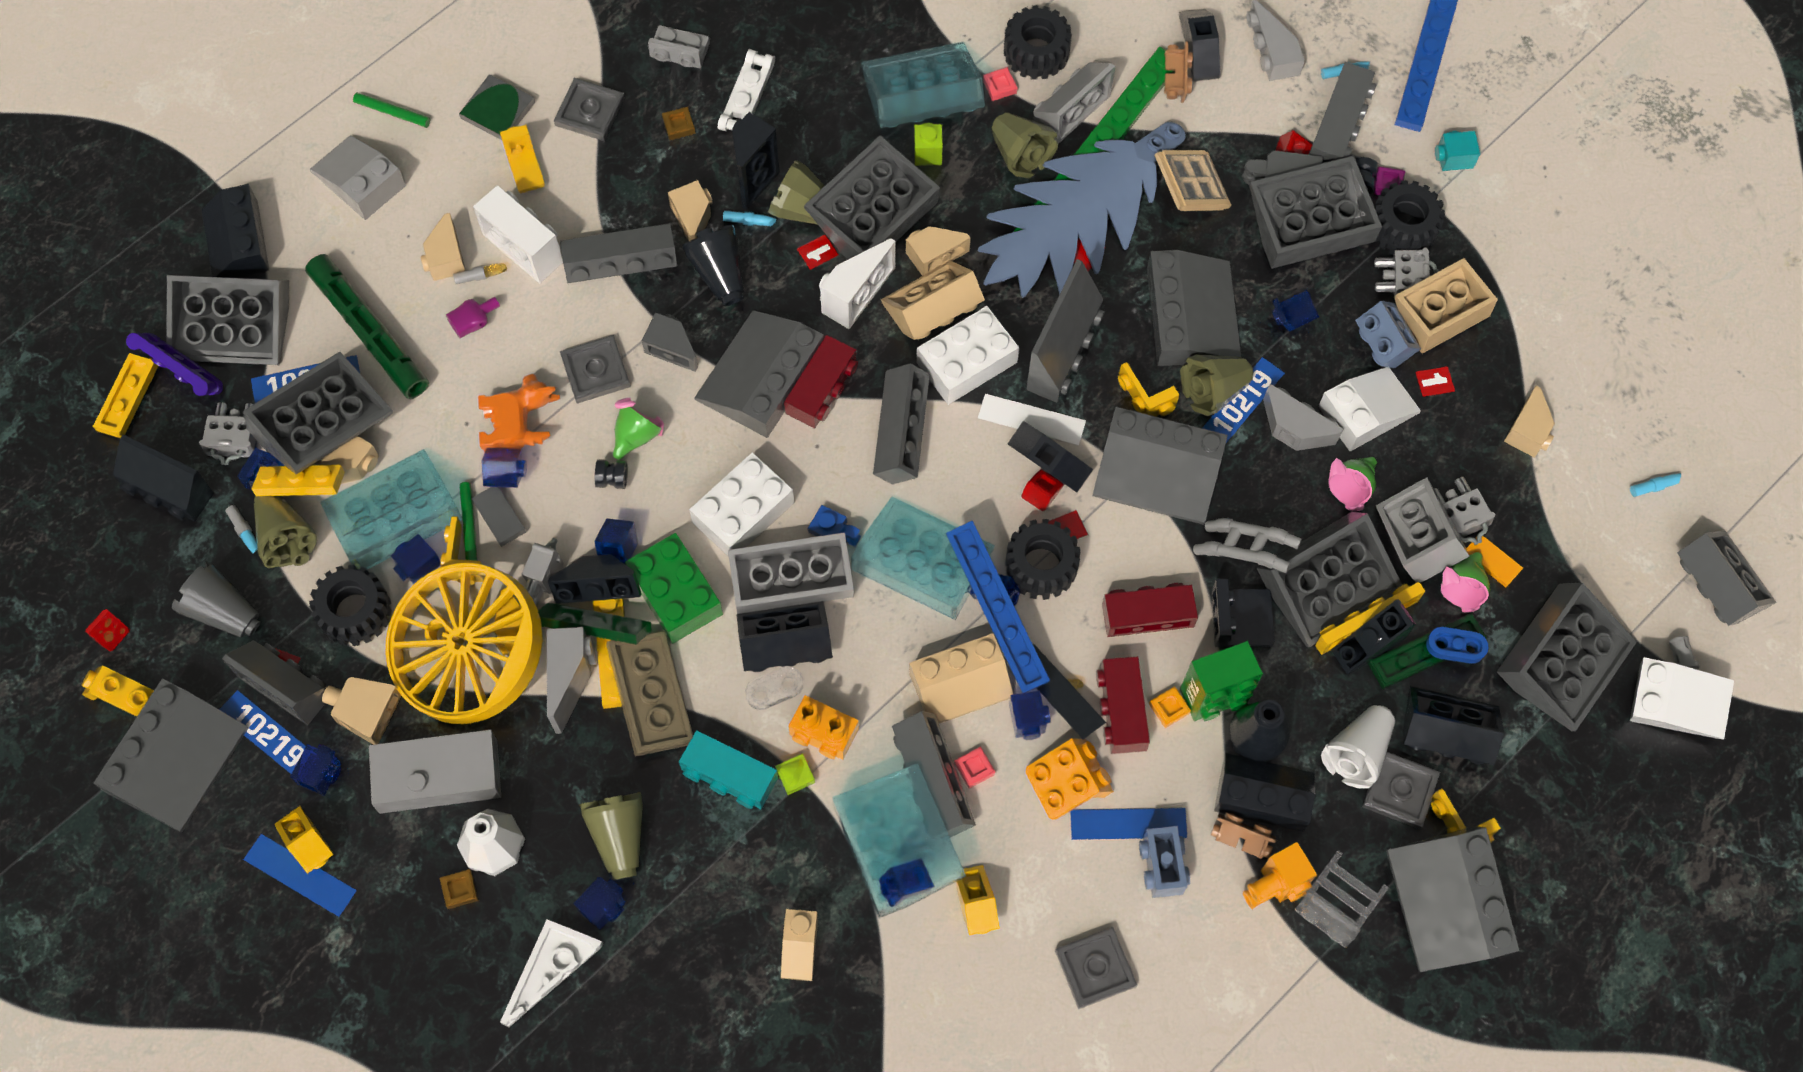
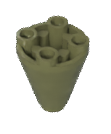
[254,496,317,568]
[580,792,643,880]

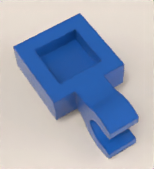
[808,505,861,547]

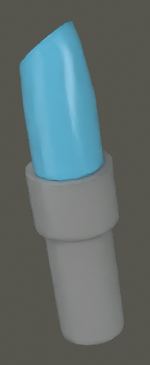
[225,505,257,553]

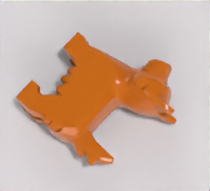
[478,374,560,456]

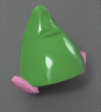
[613,398,664,460]
[1328,457,1377,511]
[1441,552,1490,613]

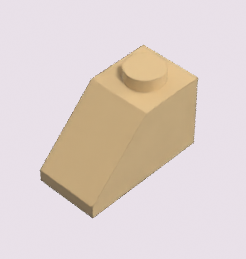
[668,180,713,241]
[420,213,466,281]
[906,226,970,276]
[1504,386,1555,458]
[318,436,379,484]
[781,909,818,981]

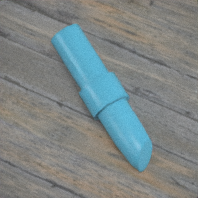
[1321,61,1370,79]
[723,210,776,226]
[1630,473,1681,497]

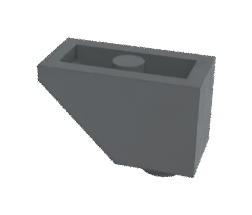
[641,312,698,372]

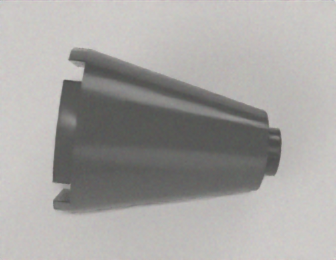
[172,561,260,638]

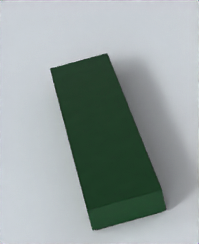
[538,603,652,645]
[1368,613,1487,689]

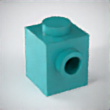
[1435,131,1480,171]

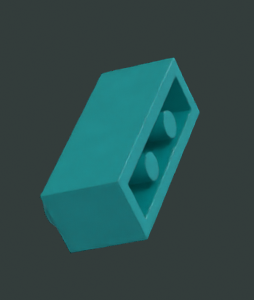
[679,730,778,809]

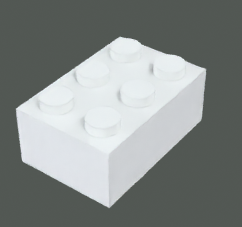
[473,185,563,284]
[917,306,1019,405]
[689,452,794,557]

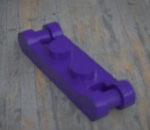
[126,333,223,396]

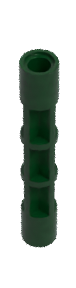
[305,254,429,399]

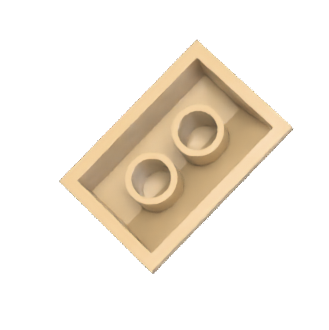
[1395,258,1498,354]
[881,261,985,340]
[909,633,1014,724]

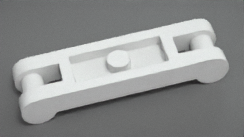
[718,49,775,131]

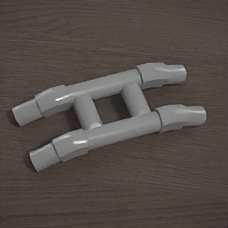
[1193,518,1302,573]

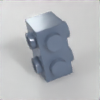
[1355,301,1421,368]
[1139,826,1190,898]

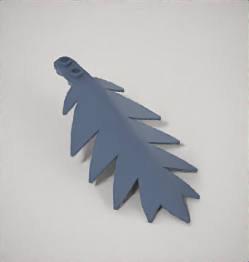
[978,122,1185,298]

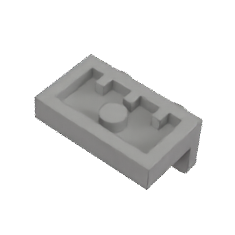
[648,25,710,68]

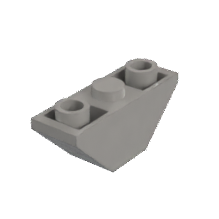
[1263,384,1344,451]

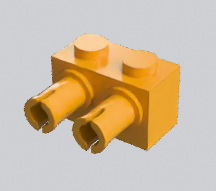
[788,695,859,760]
[1243,842,1317,909]

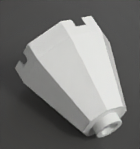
[457,809,525,876]

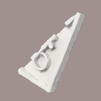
[500,920,603,1027]

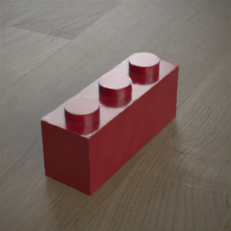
[784,335,858,429]
[1102,583,1198,637]
[1096,656,1150,754]

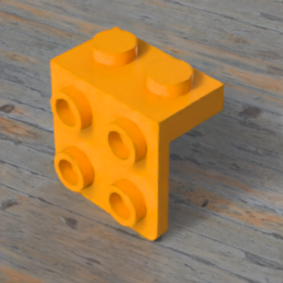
[1026,738,1114,820]

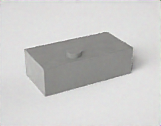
[728,533,854,614]
[369,730,501,814]

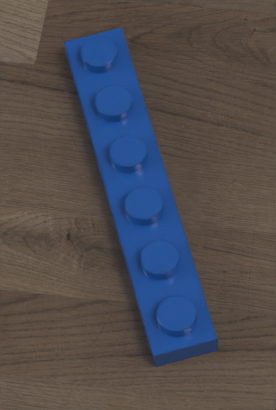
[1394,0,1458,132]
[946,520,1050,694]

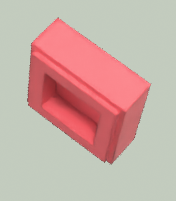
[983,67,1018,101]
[954,746,995,789]

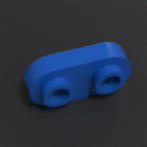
[1426,627,1488,664]

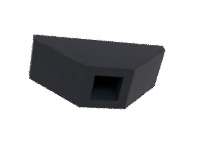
[1179,9,1220,81]
[1007,421,1094,493]
[548,554,641,604]
[1331,599,1416,674]

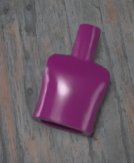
[445,297,500,339]

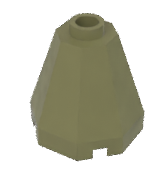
[992,113,1058,178]
[768,160,824,225]
[1180,355,1253,416]

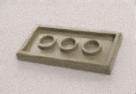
[606,630,693,756]

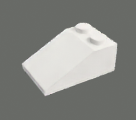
[819,238,895,329]
[1318,367,1421,451]
[1630,657,1734,740]

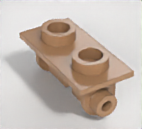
[1164,42,1193,103]
[1211,812,1276,859]

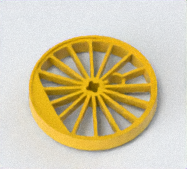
[386,563,542,724]

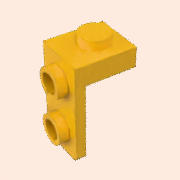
[500,125,545,193]
[1118,362,1179,417]
[440,516,485,585]
[81,666,154,717]
[1431,788,1501,843]

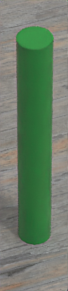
[353,92,430,128]
[459,482,478,561]

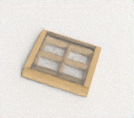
[1154,150,1231,211]

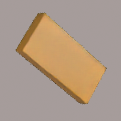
[1466,536,1523,587]

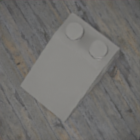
[310,135,406,220]
[1376,477,1470,583]
[547,627,596,734]

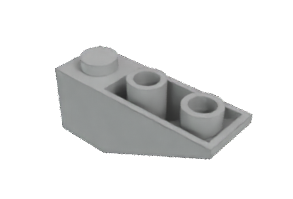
[1247,0,1305,81]

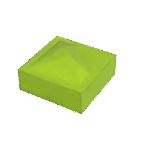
[775,754,815,795]

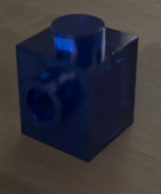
[481,448,527,488]
[594,518,638,565]
[391,534,441,585]
[1009,691,1051,740]
[290,744,341,796]
[573,876,625,931]

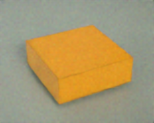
[1149,686,1191,728]

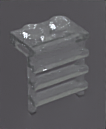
[1294,850,1389,948]

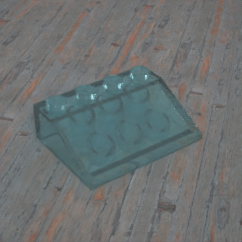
[861,42,985,128]
[320,449,462,570]
[851,497,995,620]
[832,763,966,918]

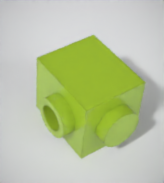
[914,123,943,166]

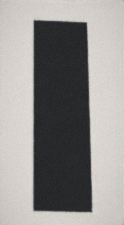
[1033,644,1106,739]

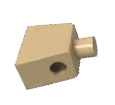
[322,677,402,745]

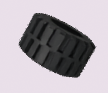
[1003,5,1072,80]
[1374,180,1445,255]
[1005,519,1081,600]
[309,565,392,646]

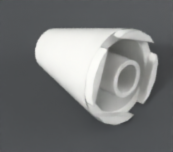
[1321,705,1395,789]

